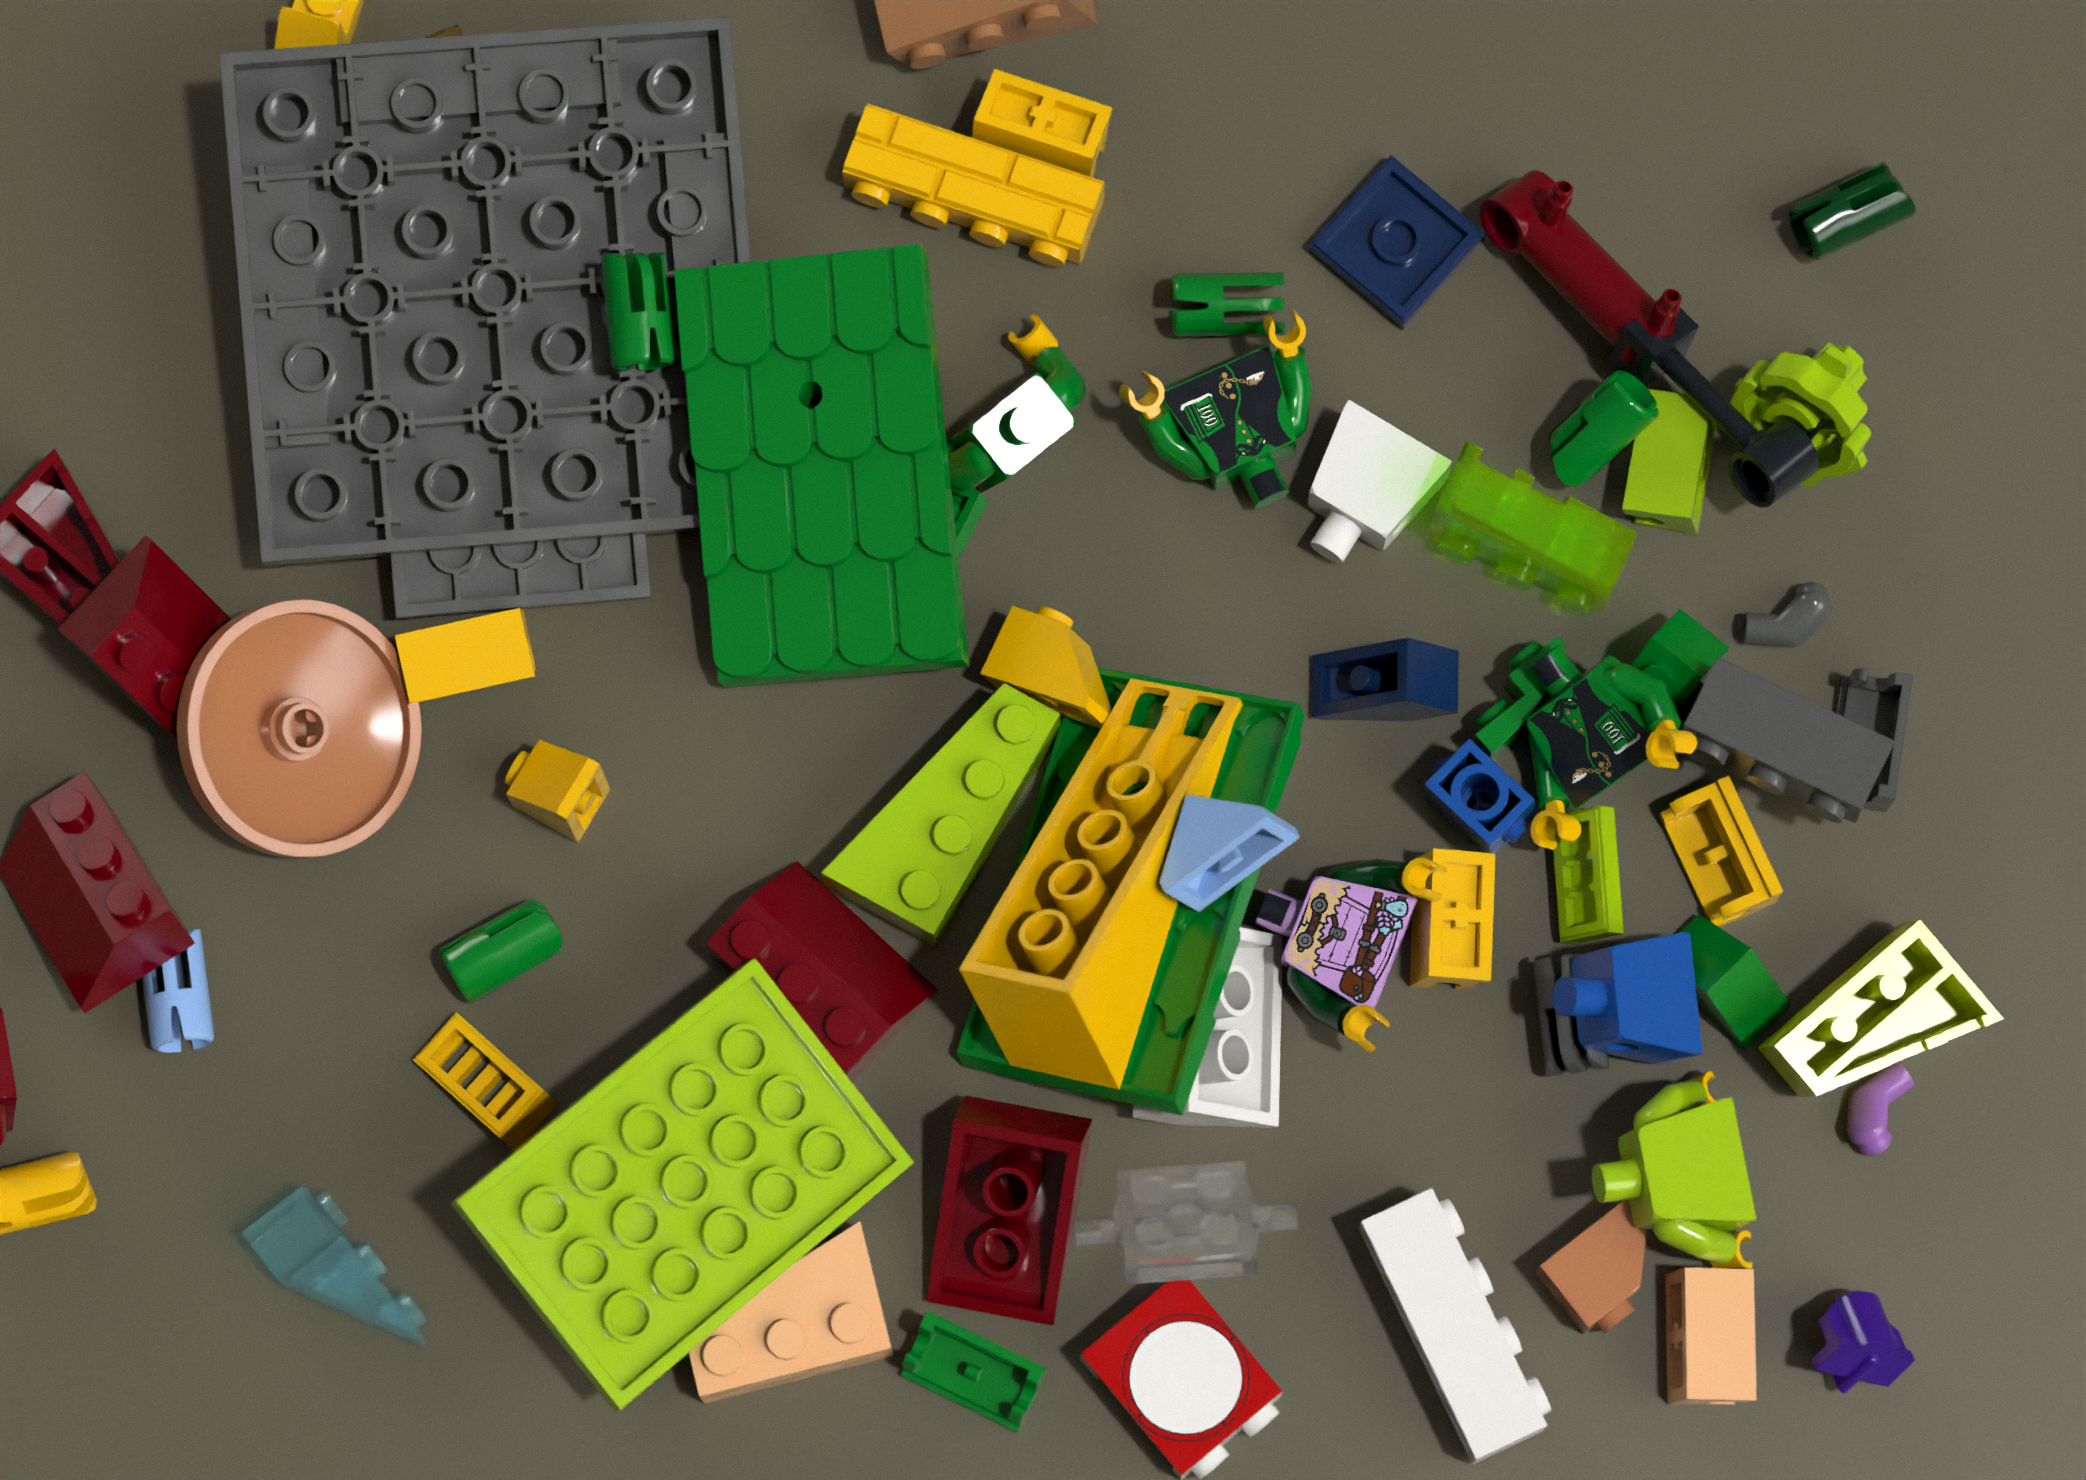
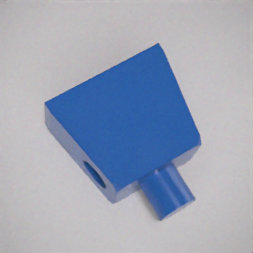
[1552,932,1703,1064]

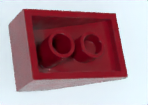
[926,1095,1093,1326]

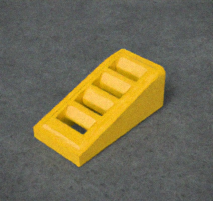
[413,1012,557,1150]

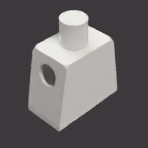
[1307,400,1452,564]

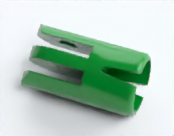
[601,252,675,371]
[1171,272,1285,337]
[1547,370,1659,487]
[439,900,563,1003]

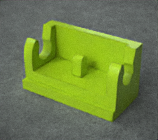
[1622,389,1717,536]

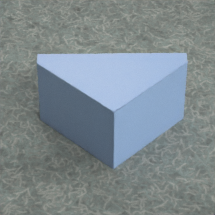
[1159,794,1300,912]

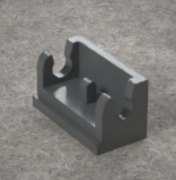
[1836,668,1913,813]

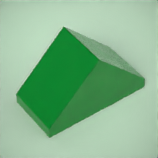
[1680,914,1791,1051]

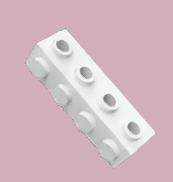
[1359,1188,1551,1465]

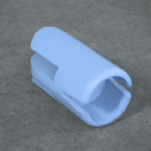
[142,929,214,1053]

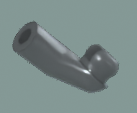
[1743,582,1832,647]

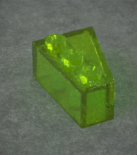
[1428,440,1638,615]

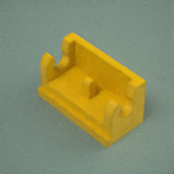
[972,69,1113,178]
[395,608,536,704]
[1658,775,1784,927]
[1410,848,1495,989]

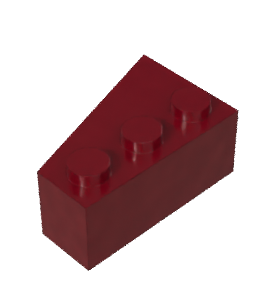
[0,448,121,627]

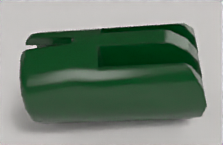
[1788,162,1916,261]

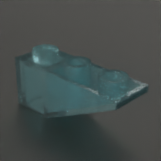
[241,1184,430,1349]

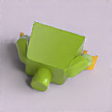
[1592,1071,1757,1269]

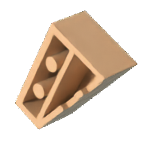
[689,1221,894,1404]

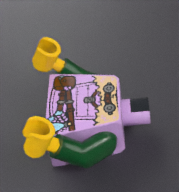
[1255,857,1447,1053]

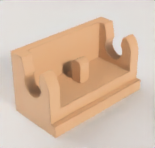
[1665,1267,1757,1405]

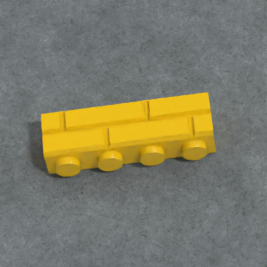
[842,103,1105,267]

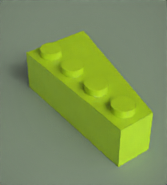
[821,683,1061,948]

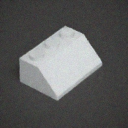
[1133,927,1283,1128]

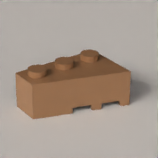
[874,0,1099,69]

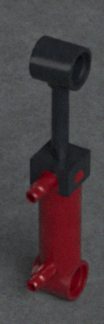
[1479,170,1819,508]

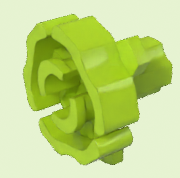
[1731,342,1872,487]

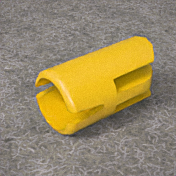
[0,1151,98,1236]

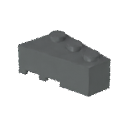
[1676,657,1895,823]

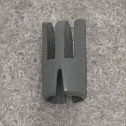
[1533,954,1610,1077]

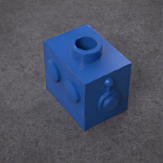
[1425,739,1535,855]

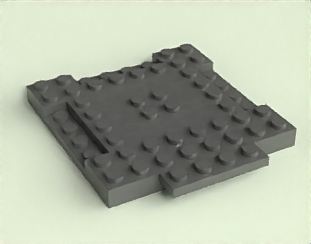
[219,16,751,619]

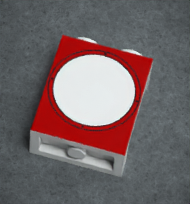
[1081,1270,1283,1480]

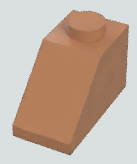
[1535,1199,1647,1335]

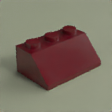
[57,535,231,745]
[0,771,195,1013]
[706,861,938,1083]

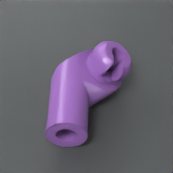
[1846,1062,1915,1156]

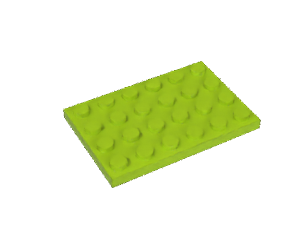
[451,958,914,1411]

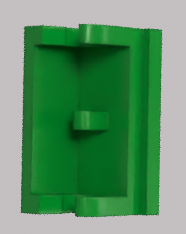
[900,1311,1046,1434]

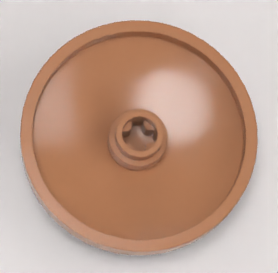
[177,600,422,858]

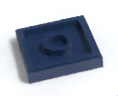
[1308,155,1486,330]

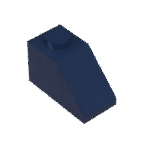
[1312,637,1459,722]

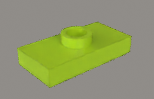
[1553,805,1624,944]

